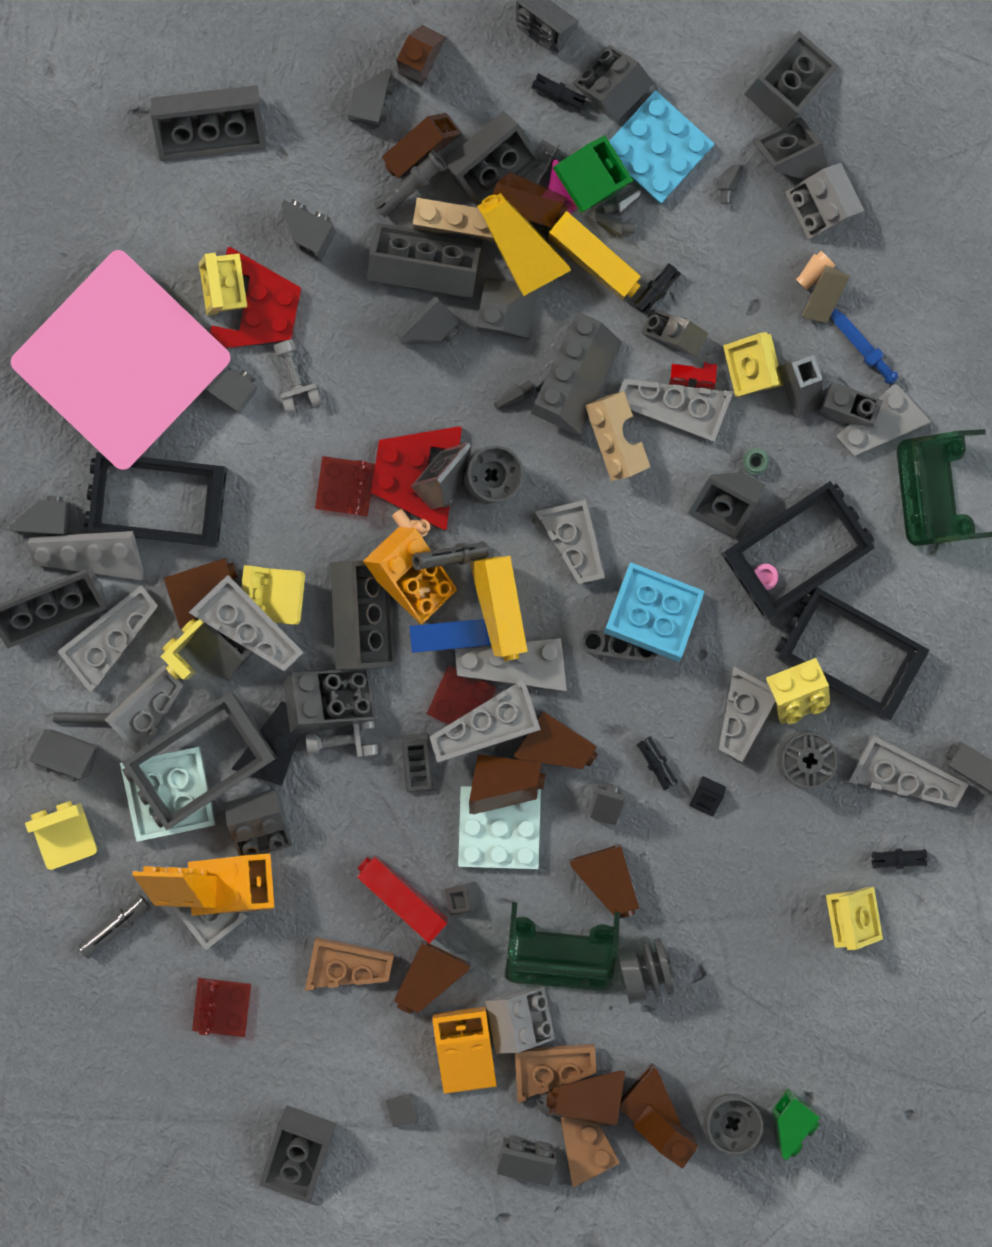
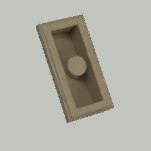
[802,265,850,323]

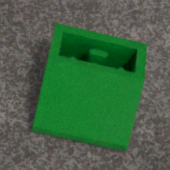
[553,135,634,213]
[772,1088,820,1161]

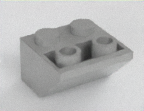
[785,163,864,240]
[485,987,555,1054]

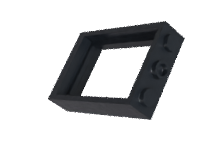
[84,452,227,547]
[721,481,875,620]
[774,587,930,720]

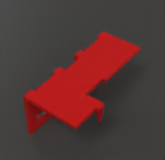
[669,362,717,390]

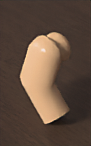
[392,509,430,537]

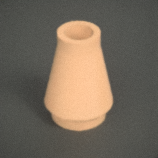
[796,251,836,290]

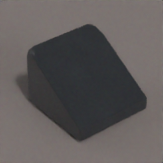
[689,776,726,816]

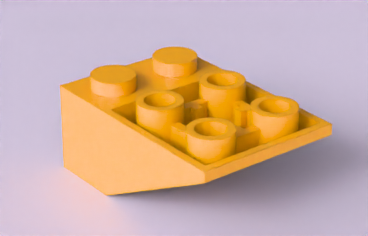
[363,526,457,625]
[188,854,274,916]
[132,866,217,908]
[432,1006,497,1094]

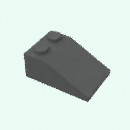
[744,31,839,130]
[259,1105,337,1203]

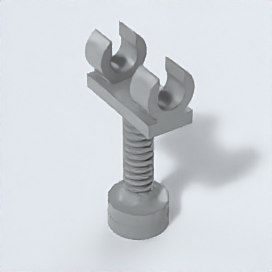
[273,339,322,415]
[306,721,378,757]

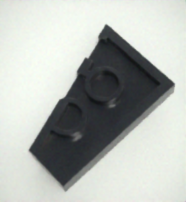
[232,701,300,786]

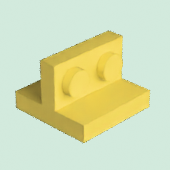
[198,253,247,316]
[723,332,783,397]
[826,887,883,950]

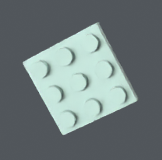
[120,746,216,842]
[458,786,541,869]

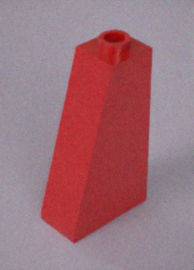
[357,855,448,944]

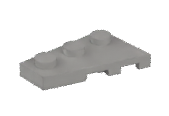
[835,383,931,457]
[535,500,606,584]
[105,665,183,753]
[719,667,776,763]
[171,906,248,951]

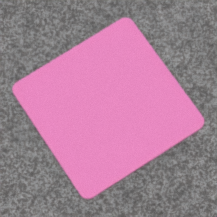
[11,250,231,470]

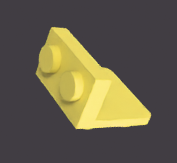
[241,565,305,625]
[160,619,204,680]
[766,658,830,724]
[25,801,97,870]

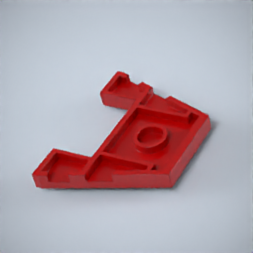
[210,247,302,348]
[371,426,462,530]

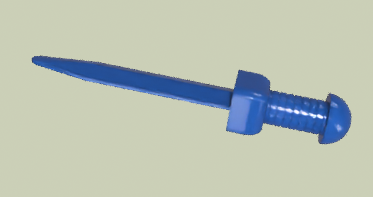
[831,308,898,384]

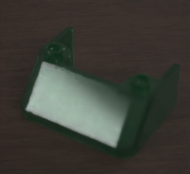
[897,429,992,546]
[505,902,620,991]

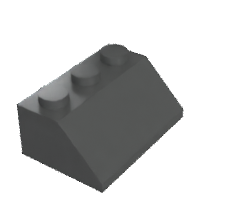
[444,111,542,207]

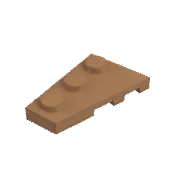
[305,937,394,991]
[515,1044,596,1103]
[561,1117,620,1188]

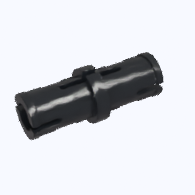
[531,73,586,112]
[633,263,681,315]
[636,736,678,791]
[871,848,928,870]

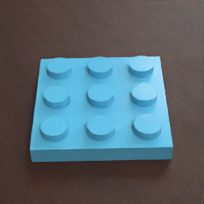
[609,90,715,205]
[604,562,705,662]

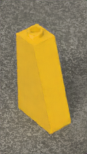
[477,193,571,296]
[548,211,641,301]
[469,556,528,661]

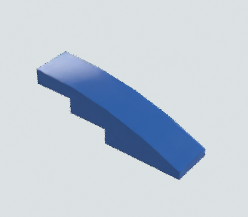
[409,619,491,653]

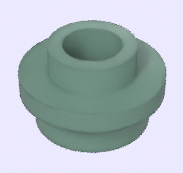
[742,448,769,475]

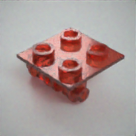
[315,456,375,517]
[426,666,497,724]
[192,978,251,1037]

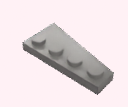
[619,379,733,443]
[27,531,145,581]
[189,575,304,672]
[57,585,159,693]
[454,638,567,692]
[429,679,541,763]
[848,734,969,807]

